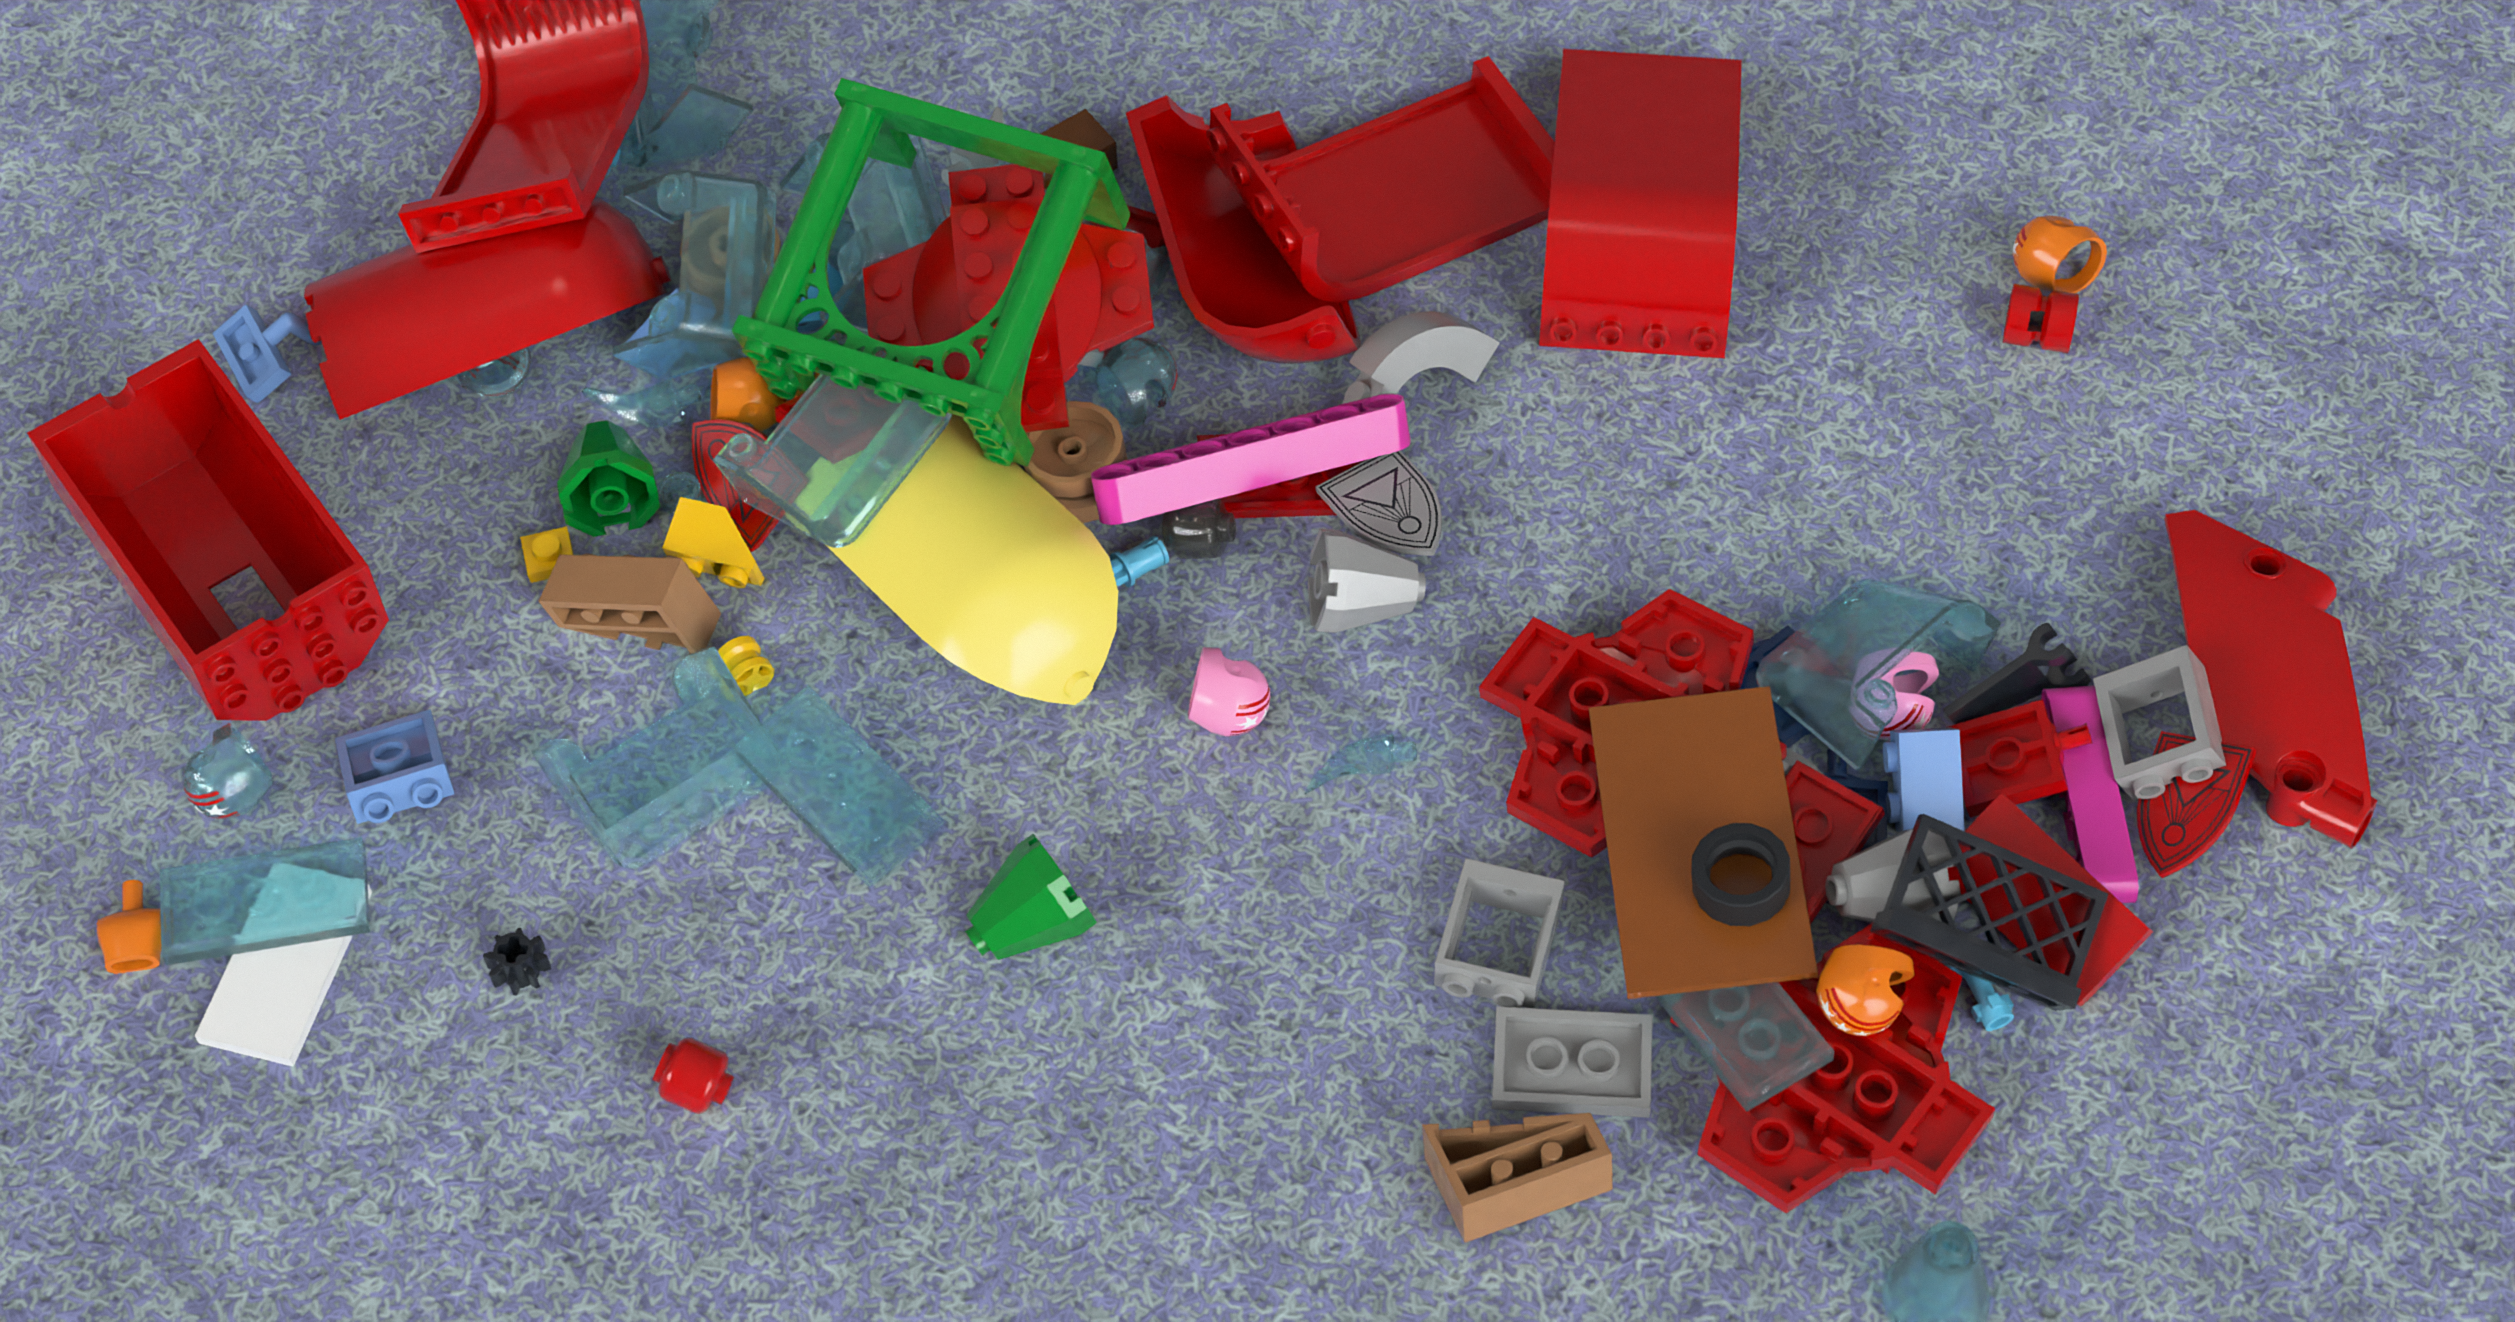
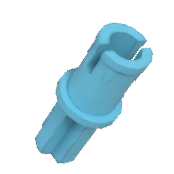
[1110,536,1169,587]

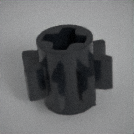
[483,928,551,996]

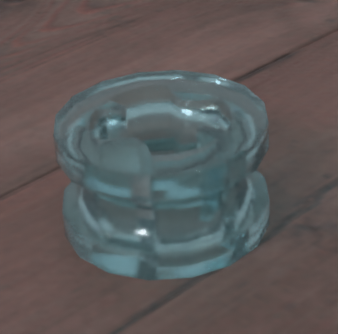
[658,472,703,516]

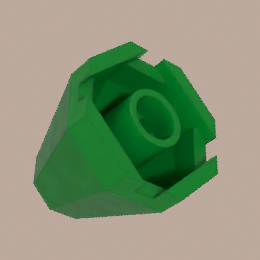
[557,420,661,537]
[965,834,1097,960]

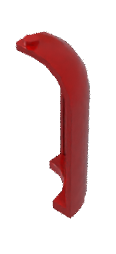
[1125,95,1361,364]
[304,197,672,420]

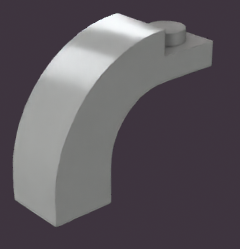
[1342,311,1500,404]

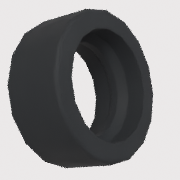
[1691,823,1790,926]

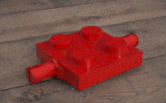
[1948,699,2093,818]

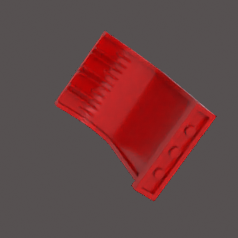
[398,0,649,253]
[1539,49,1742,359]
[1206,56,1555,302]

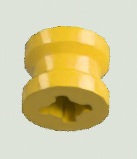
[713,636,774,697]

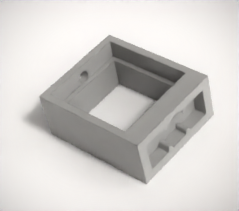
[2093,645,2226,801]
[1434,858,1565,1008]

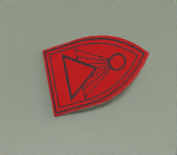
[692,419,810,552]
[2137,731,2257,878]

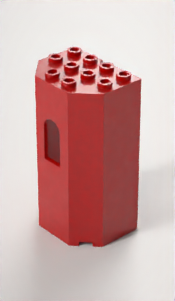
[27,339,389,721]

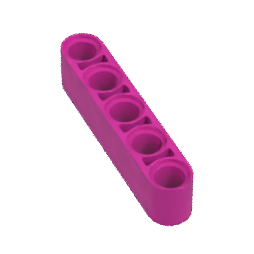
[2041,685,2138,903]

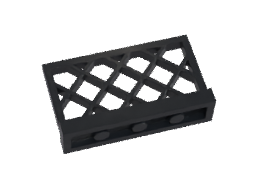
[1870,814,2109,1011]

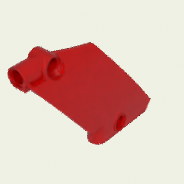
[2164,510,2378,849]

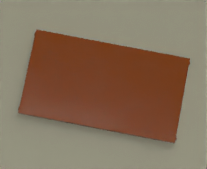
[1589,686,1818,999]

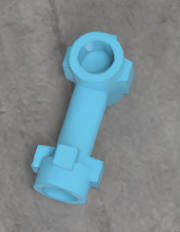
[1944,963,2014,1031]

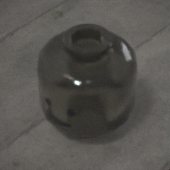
[1162,499,1236,559]

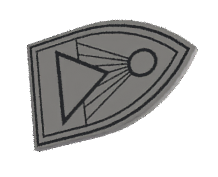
[1315,451,1442,556]

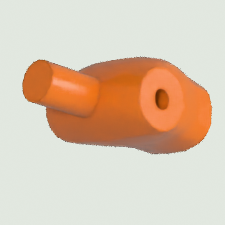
[97,880,169,974]

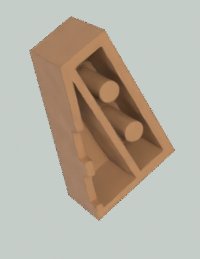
[539,553,721,660]
[1422,1113,1613,1243]

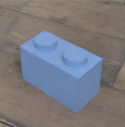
[1883,727,1965,832]

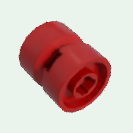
[2002,284,2079,354]

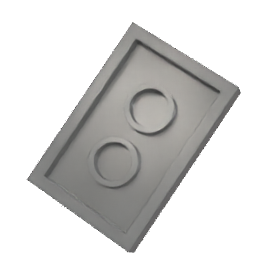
[1492,1006,1653,1118]

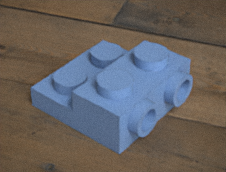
[334,709,455,824]

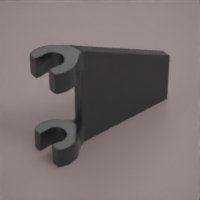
[1943,622,2091,724]

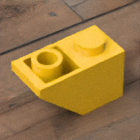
[662,497,764,588]

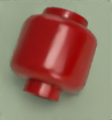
[652,1037,735,1114]

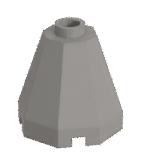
[1308,528,1426,633]
[1825,828,1961,923]

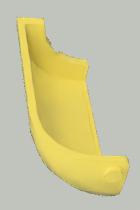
[789,412,1118,705]

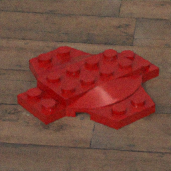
[863,164,1154,432]
[1479,589,1787,858]
[1670,923,1996,1213]

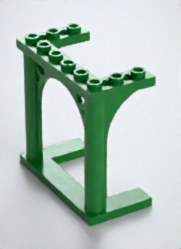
[731,78,1131,466]

